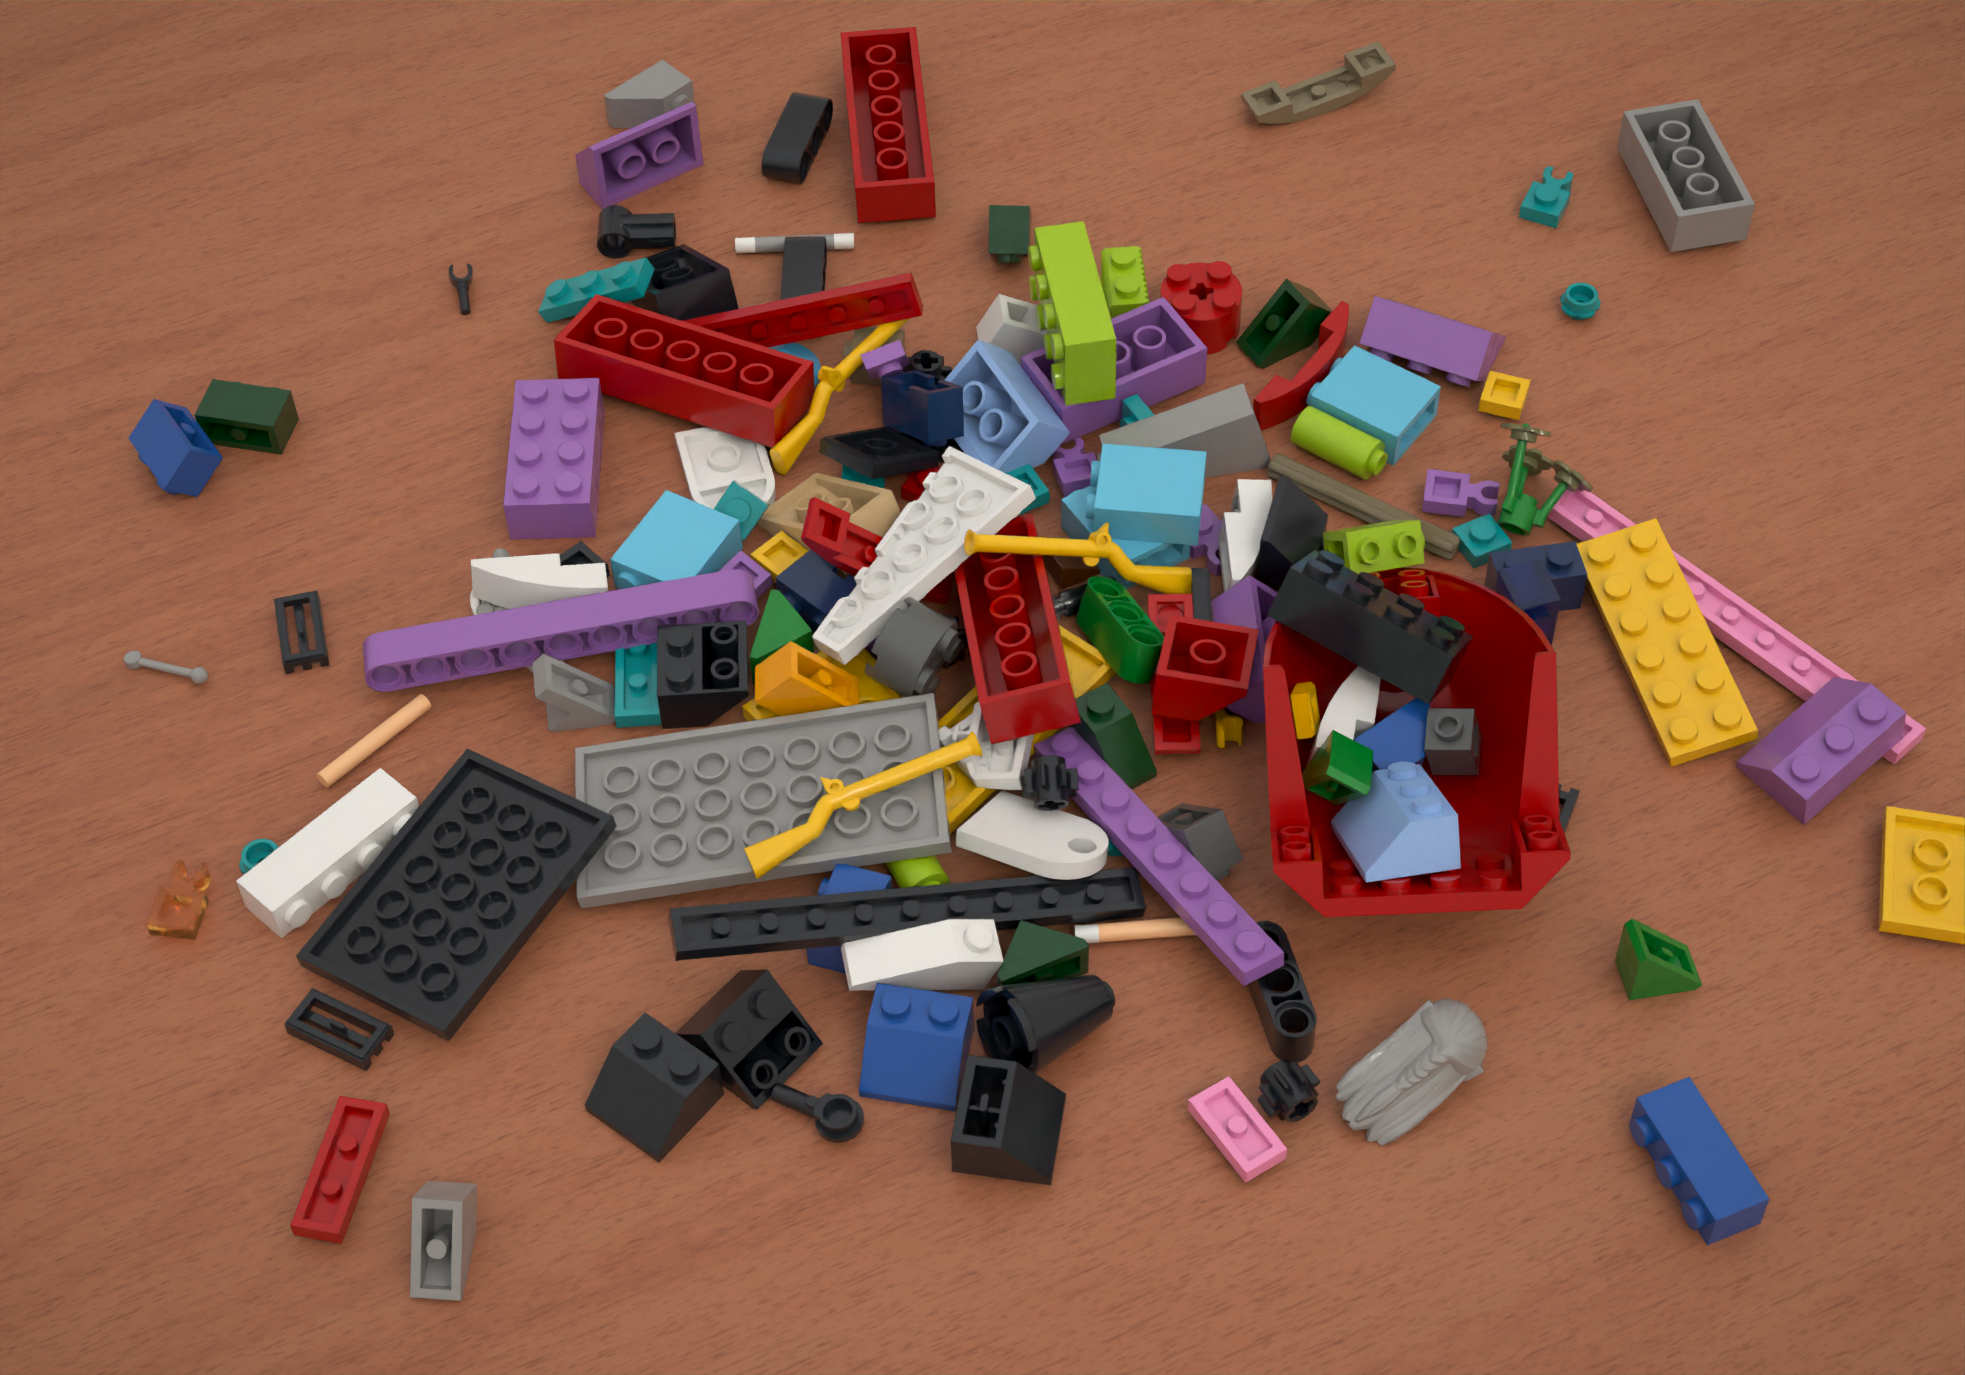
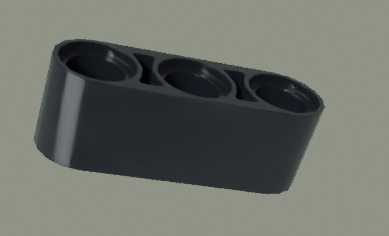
[762,92,833,184]
[780,236,827,300]
[1248,921,1317,1063]

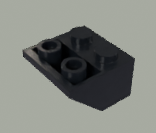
[657,620,749,729]
[676,970,823,1109]
[950,1055,1066,1185]

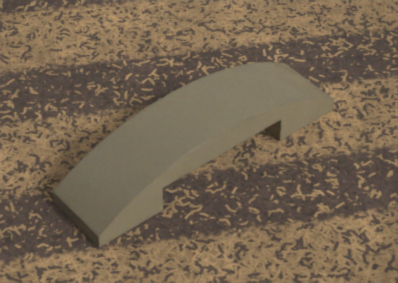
[1241,41,1396,124]

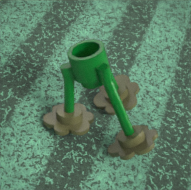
[1497,423,1593,536]

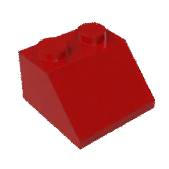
[1151,614,1259,722]

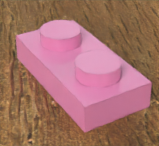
[1188,1076,1287,1183]

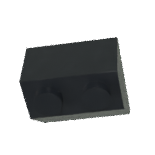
[1257,476,1328,592]
[585,1012,724,1163]

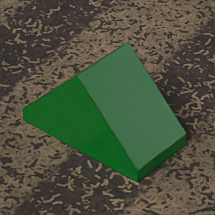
[749,589,814,685]
[1302,730,1374,805]
[1615,918,1702,1001]

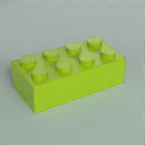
[1028,221,1116,406]

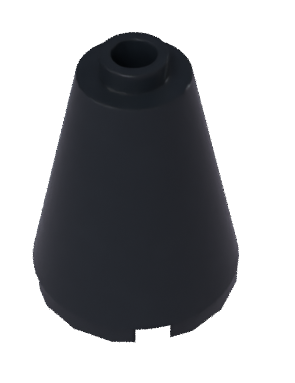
[976,975,1115,1074]

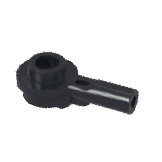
[771,1083,865,1143]

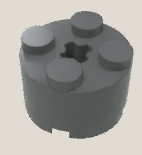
[865,597,963,697]

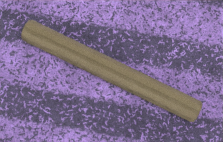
[1267,453,1460,559]

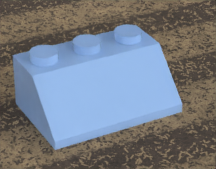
[945,339,1070,473]
[1331,762,1461,883]

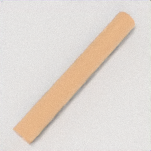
[316,694,432,788]

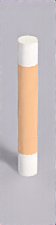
[1074,917,1196,943]

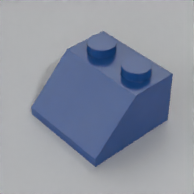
[859,983,974,1111]

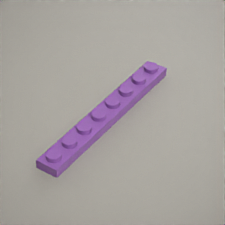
[1034,727,1284,986]

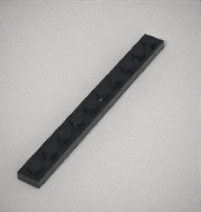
[668,867,1146,961]

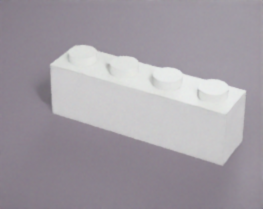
[236,768,419,938]

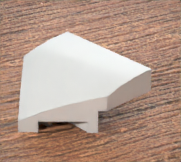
[939,702,1034,790]

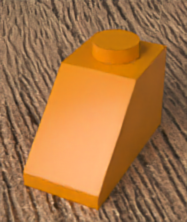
[755,641,859,716]

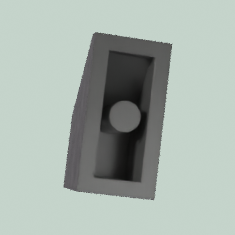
[1157,803,1243,881]

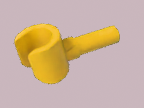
[1214,708,1243,748]

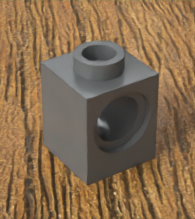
[1424,708,1482,775]

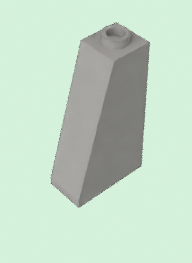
[1097,383,1271,478]

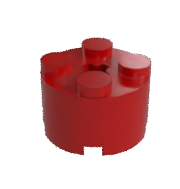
[1160,261,1242,355]

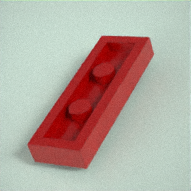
[290,1096,390,1244]

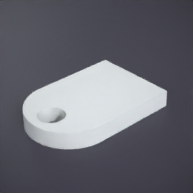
[674,427,776,509]
[956,790,1108,880]

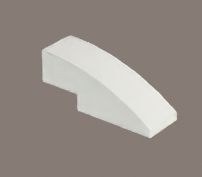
[1218,479,1272,592]
[471,553,608,609]
[1306,666,1381,767]

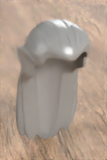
[1335,998,1488,1146]

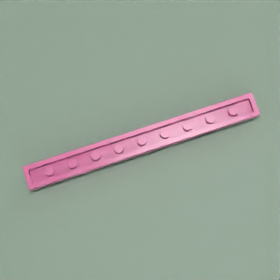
[1547,489,1926,765]

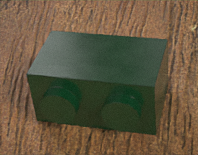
[195,379,299,455]

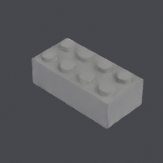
[1617,99,1755,252]

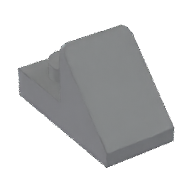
[532,654,615,732]

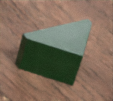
[997,920,1089,986]

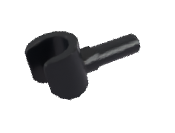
[449,263,473,315]

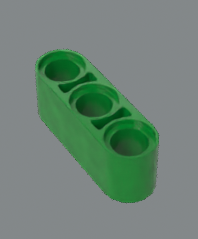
[1075,576,1164,684]

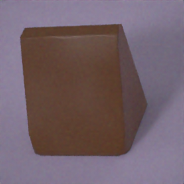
[1043,555,1100,590]

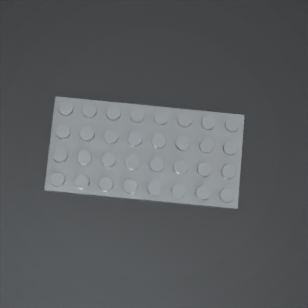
[575,693,952,909]

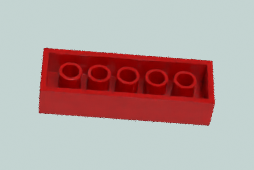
[840,27,936,223]
[554,294,815,448]
[954,514,1081,745]

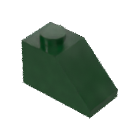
[989,205,1031,263]
[1236,279,1333,369]
[1069,683,1157,790]

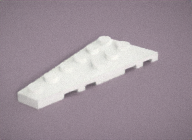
[812,446,1036,665]

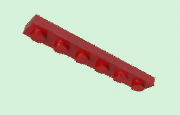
[684,272,923,348]

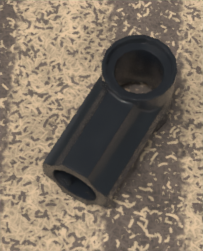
[597,205,676,259]

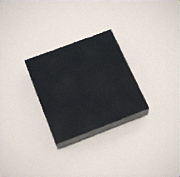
[819,426,939,479]

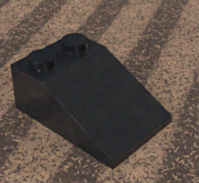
[631,244,739,321]

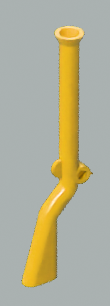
[770,318,910,475]
[964,523,1192,594]
[744,731,983,879]

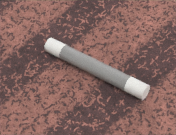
[735,233,855,254]

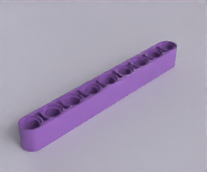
[363,569,759,692]

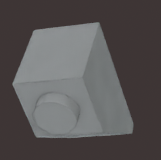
[604,59,695,128]
[410,1181,477,1301]

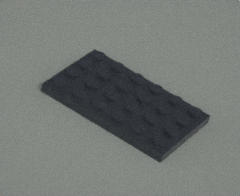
[296,749,617,1041]

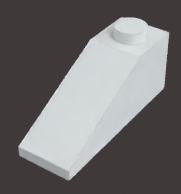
[976,294,1047,366]
[841,919,1004,991]

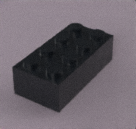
[1267,550,1473,704]

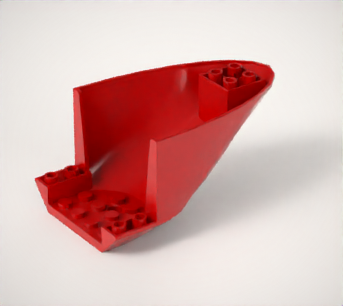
[1263,567,1571,918]

